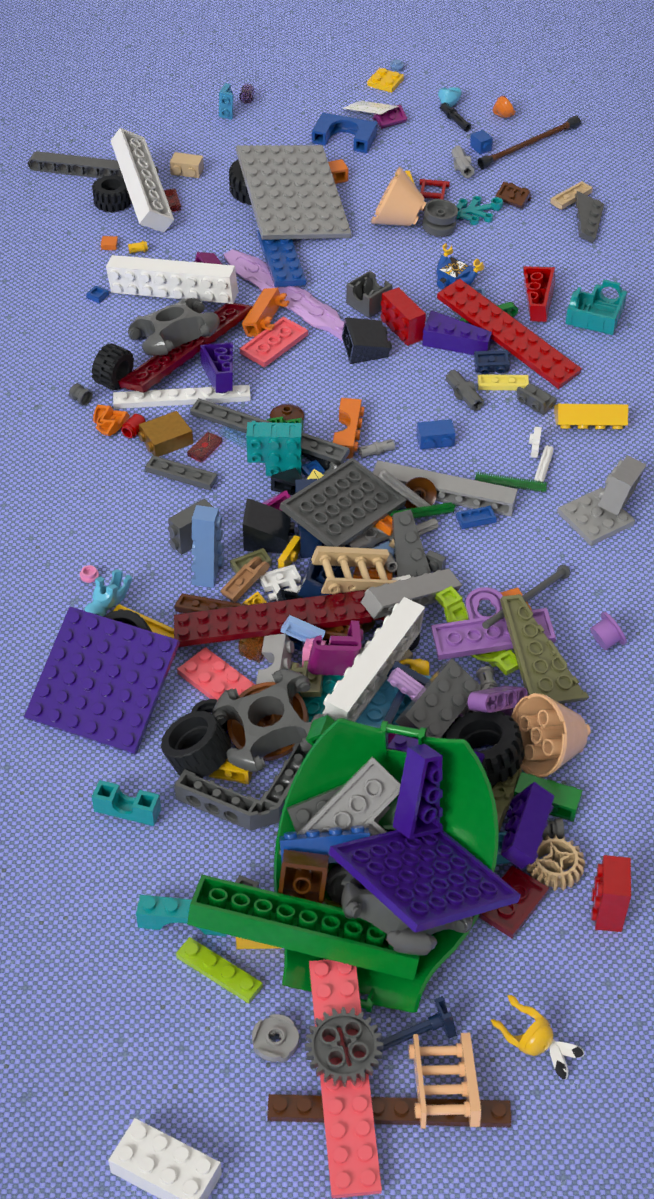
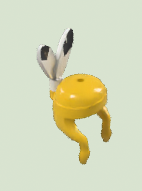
[491,995,585,1080]

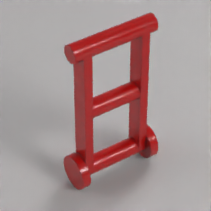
[419,179,450,211]

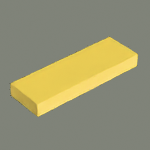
[477,374,529,391]

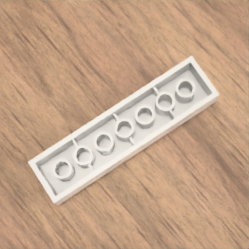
[111,128,174,233]
[106,255,238,304]
[322,597,425,722]

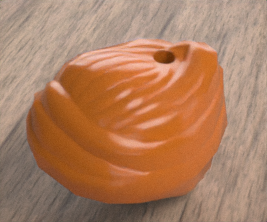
[493,95,516,118]

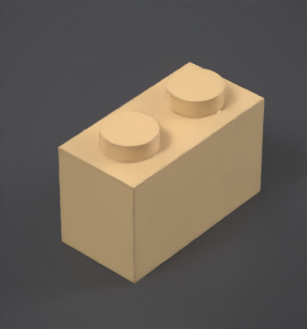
[170,152,204,178]

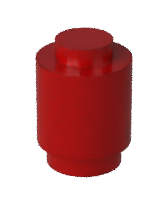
[121,414,146,438]

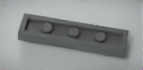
[145,455,218,490]

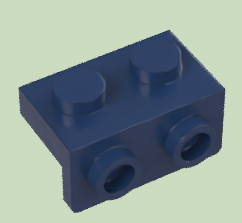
[474,350,511,374]

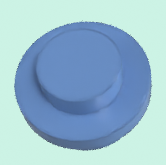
[390,59,404,72]

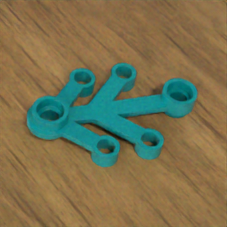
[457,196,503,225]

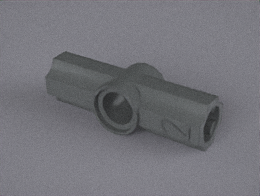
[445,369,484,412]

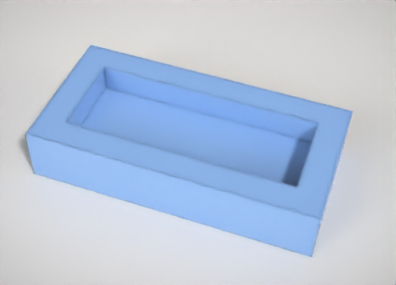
[280,615,325,642]

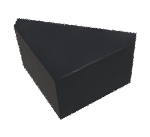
[271,468,302,496]

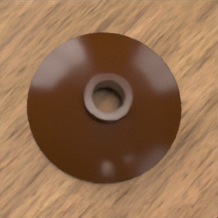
[270,404,304,420]
[404,477,437,509]

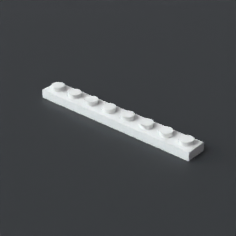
[113,385,251,409]

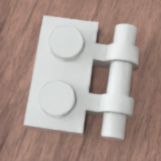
[259,565,301,601]

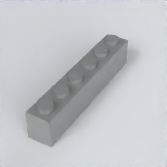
[361,569,462,619]

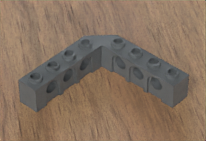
[174,742,309,831]

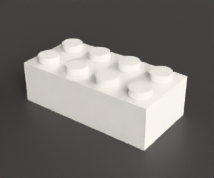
[108,1118,222,1199]

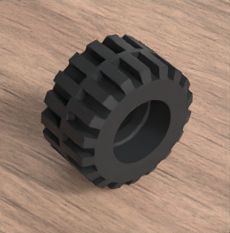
[92,175,131,212]
[92,343,134,390]

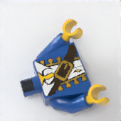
[436,243,485,289]

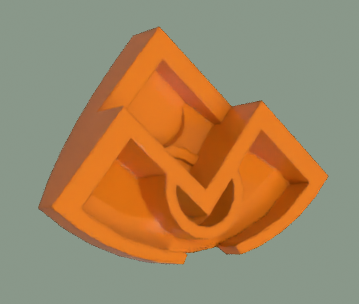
[93,405,130,436]

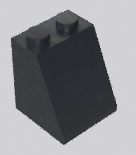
[342,317,392,364]
[242,499,295,553]

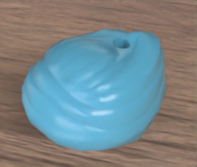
[438,87,462,107]

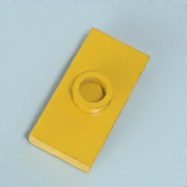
[278,535,300,569]

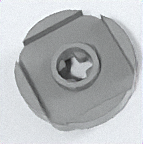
[252,1014,299,1063]

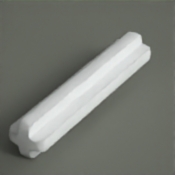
[534,445,554,484]

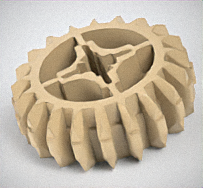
[527,835,585,892]

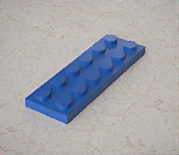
[257,230,306,287]

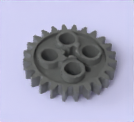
[305,1007,383,1087]

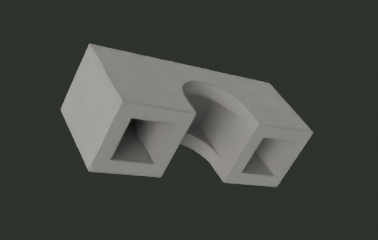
[256,634,295,684]

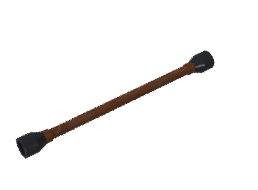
[477,115,581,169]

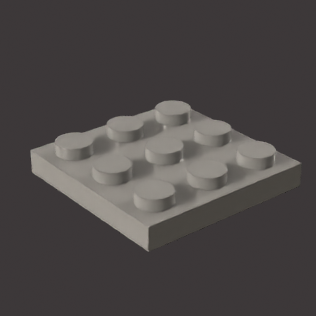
[557,488,635,546]

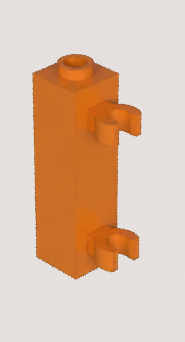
[242,288,290,337]

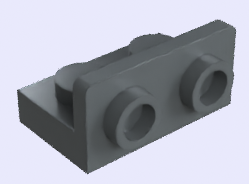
[517,383,557,415]

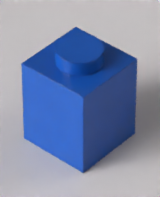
[470,130,493,155]

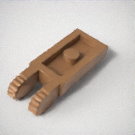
[220,556,270,603]

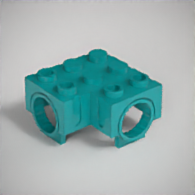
[565,279,627,335]
[246,421,302,476]

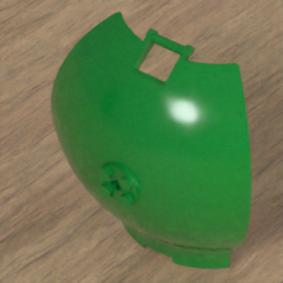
[274,718,499,1013]

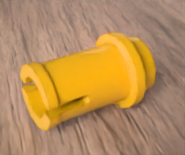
[128,240,148,254]

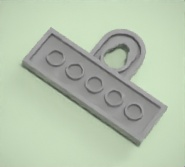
[279,756,401,866]

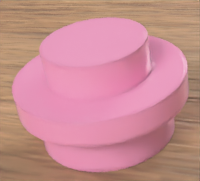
[80,565,99,583]

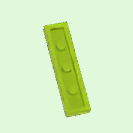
[176,937,263,1004]

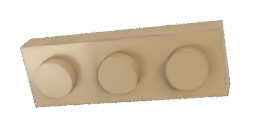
[550,181,593,210]

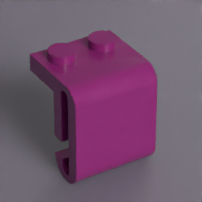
[307,621,363,676]

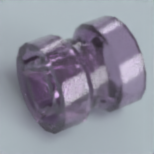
[239,83,255,103]

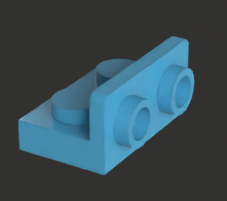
[219,83,234,120]

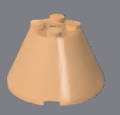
[370,167,426,226]
[511,693,591,777]

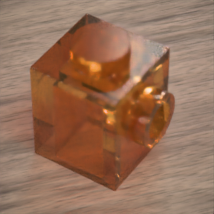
[238,636,264,663]

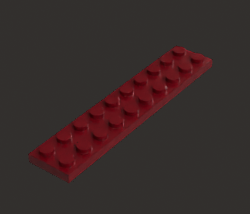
[118,303,253,393]
[174,590,372,647]

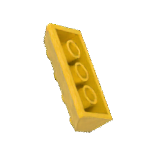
[554,404,628,430]

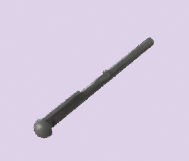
[482,565,570,629]

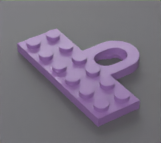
[431,587,556,660]

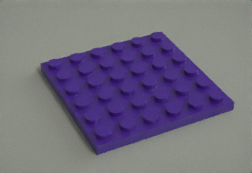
[24,606,180,755]
[328,830,521,933]

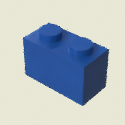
[416,419,456,450]

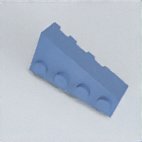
[191,505,224,588]

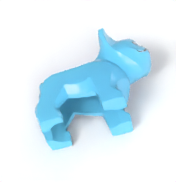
[84,569,132,616]

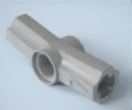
[451,145,474,178]

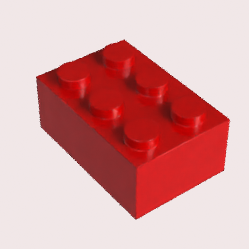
[380,287,426,346]
[591,855,631,932]

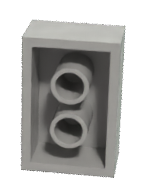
[598,455,646,516]

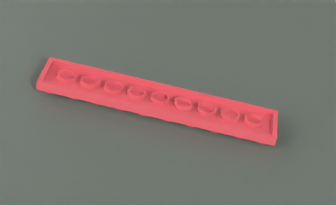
[309,959,382,1199]

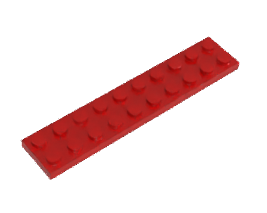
[437,278,582,389]

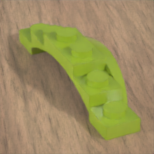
[435,586,519,676]

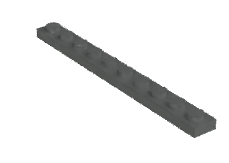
[190,398,350,465]

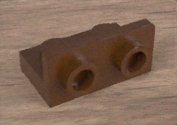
[495,182,532,209]

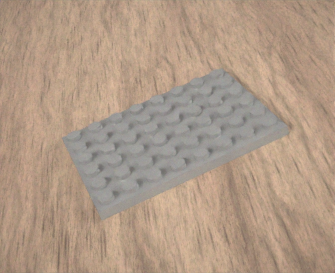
[236,145,352,240]

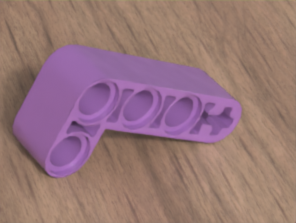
[467,686,528,717]

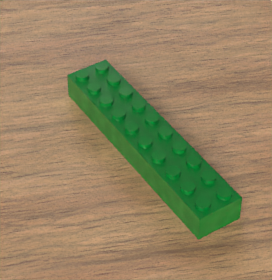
[187,874,420,980]

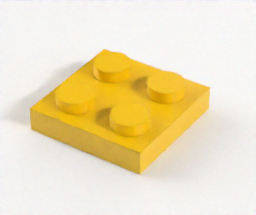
[367,68,404,93]

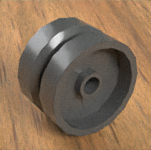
[422,199,458,237]

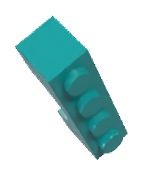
[136,894,227,937]

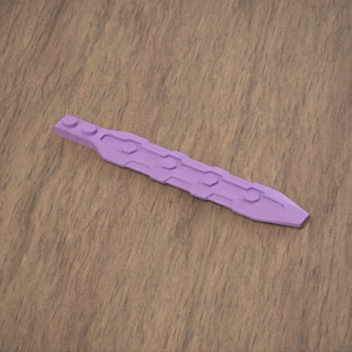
[223,249,344,341]

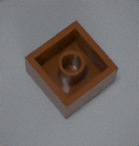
[278,849,329,904]

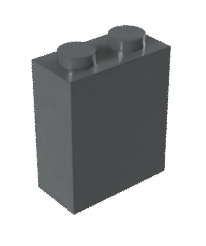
[168,499,213,555]

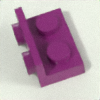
[372,104,407,129]

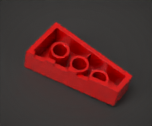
[523,266,555,322]

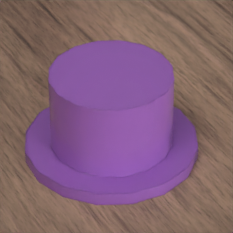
[590,612,627,650]

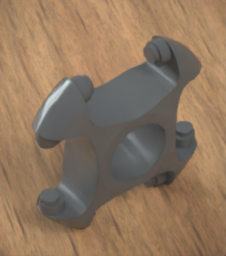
[128,298,220,356]
[212,669,323,773]
[341,883,473,955]

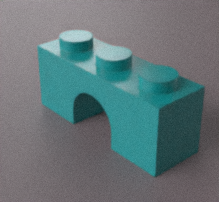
[92,780,161,826]

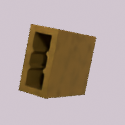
[138,411,193,457]

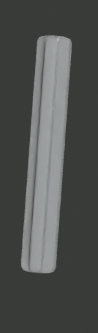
[378,469,430,507]

